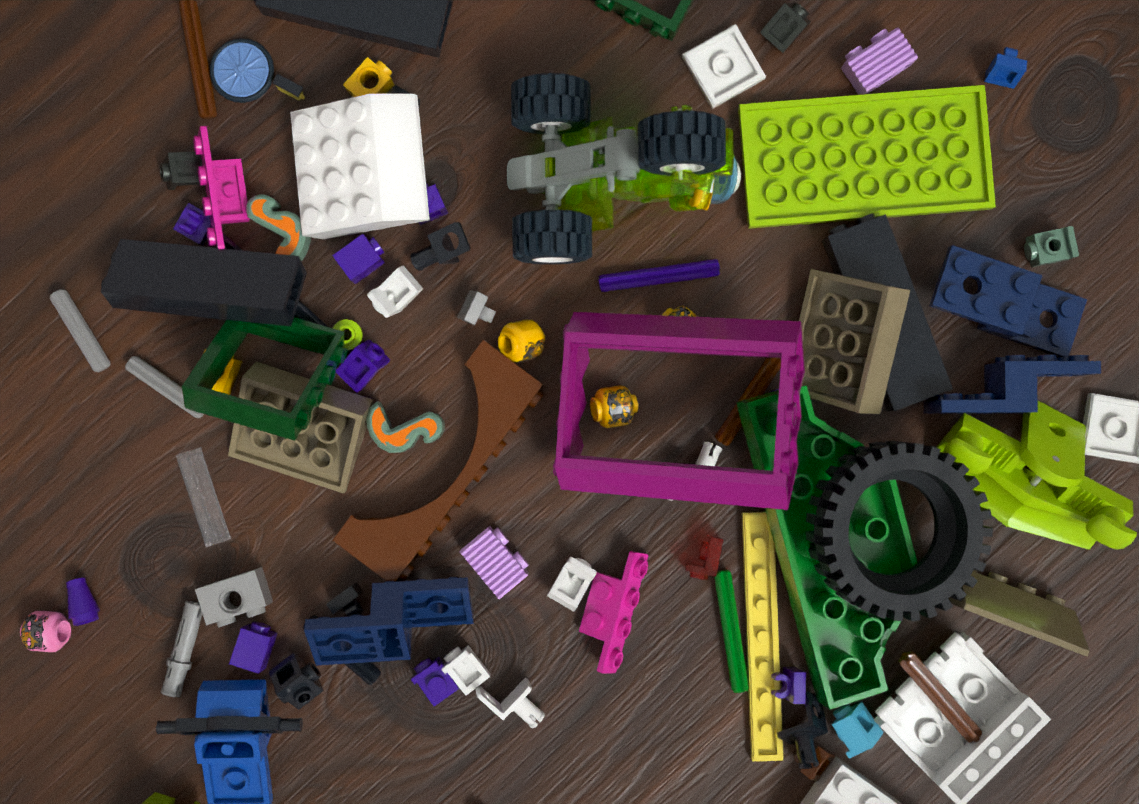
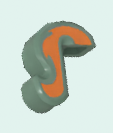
[246,194,311,261]
[366,401,445,453]

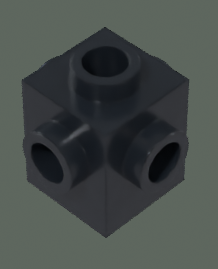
[269,653,324,710]

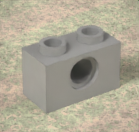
[195,567,273,627]

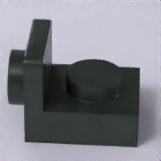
[760,2,811,53]
[159,151,202,190]

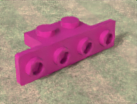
[193,126,250,250]
[579,551,648,674]

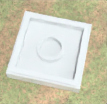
[682,24,766,109]
[1083,393,1139,464]

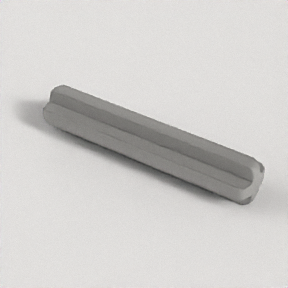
[50,289,111,372]
[125,356,204,418]

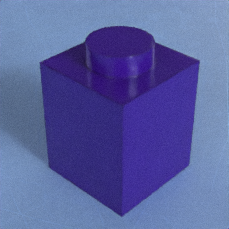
[332,234,385,284]
[229,621,278,674]

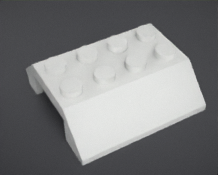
[874,632,1051,804]

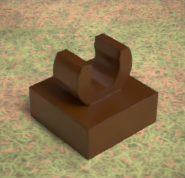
[794,746,836,781]

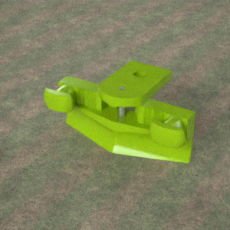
[936,401,1137,550]

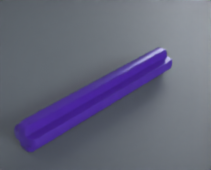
[598,259,720,292]

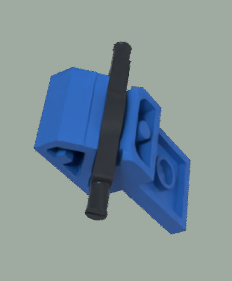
[156,680,303,804]

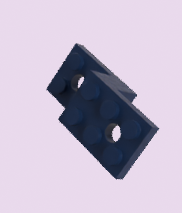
[929,245,1087,357]
[924,355,1101,414]
[304,577,474,666]

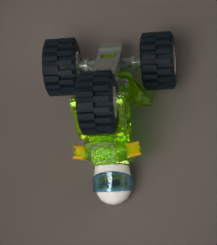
[507,73,741,264]

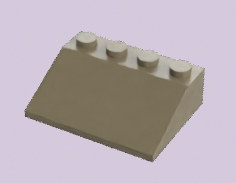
[799,269,910,414]
[228,362,373,494]
[948,570,1090,657]

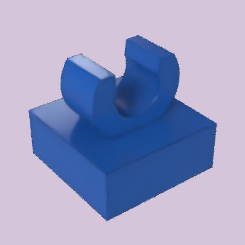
[984,47,1027,89]

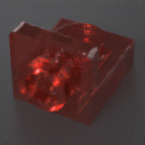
[684,535,723,580]

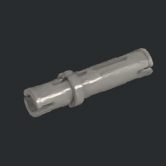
[161,601,203,697]

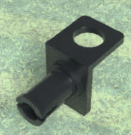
[410,222,471,271]
[777,691,828,769]

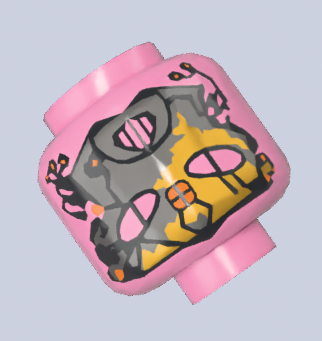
[20,611,71,652]

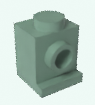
[1024,226,1079,268]

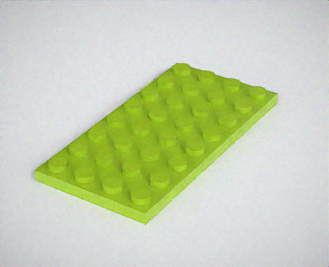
[738,85,996,229]

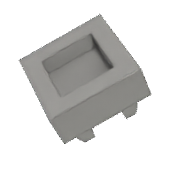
[457,290,496,325]

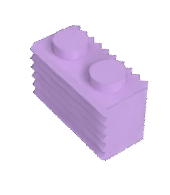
[841,27,918,95]
[459,526,529,599]

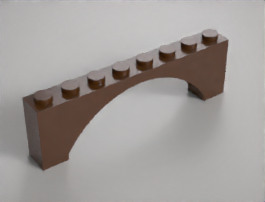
[332,340,544,582]

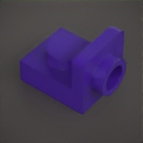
[336,340,390,393]
[411,657,459,707]

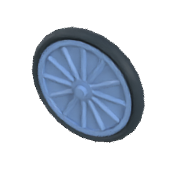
[209,38,274,103]

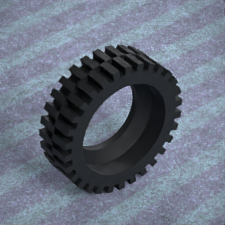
[805,441,993,621]

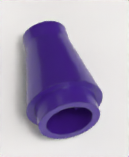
[66,577,100,626]

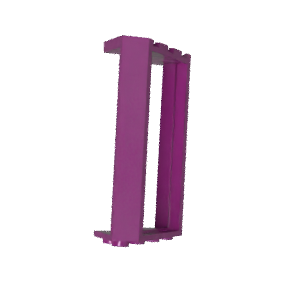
[553,312,805,510]

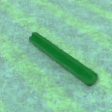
[714,570,749,693]

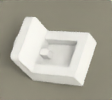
[367,266,423,318]
[547,557,597,611]
[441,645,491,695]

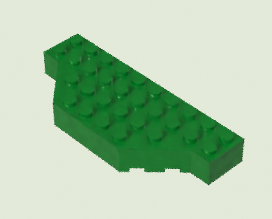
[736,385,917,710]

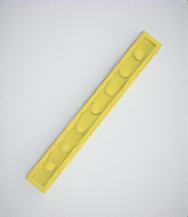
[741,512,783,762]

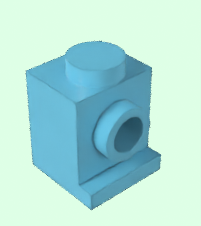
[832,701,884,759]

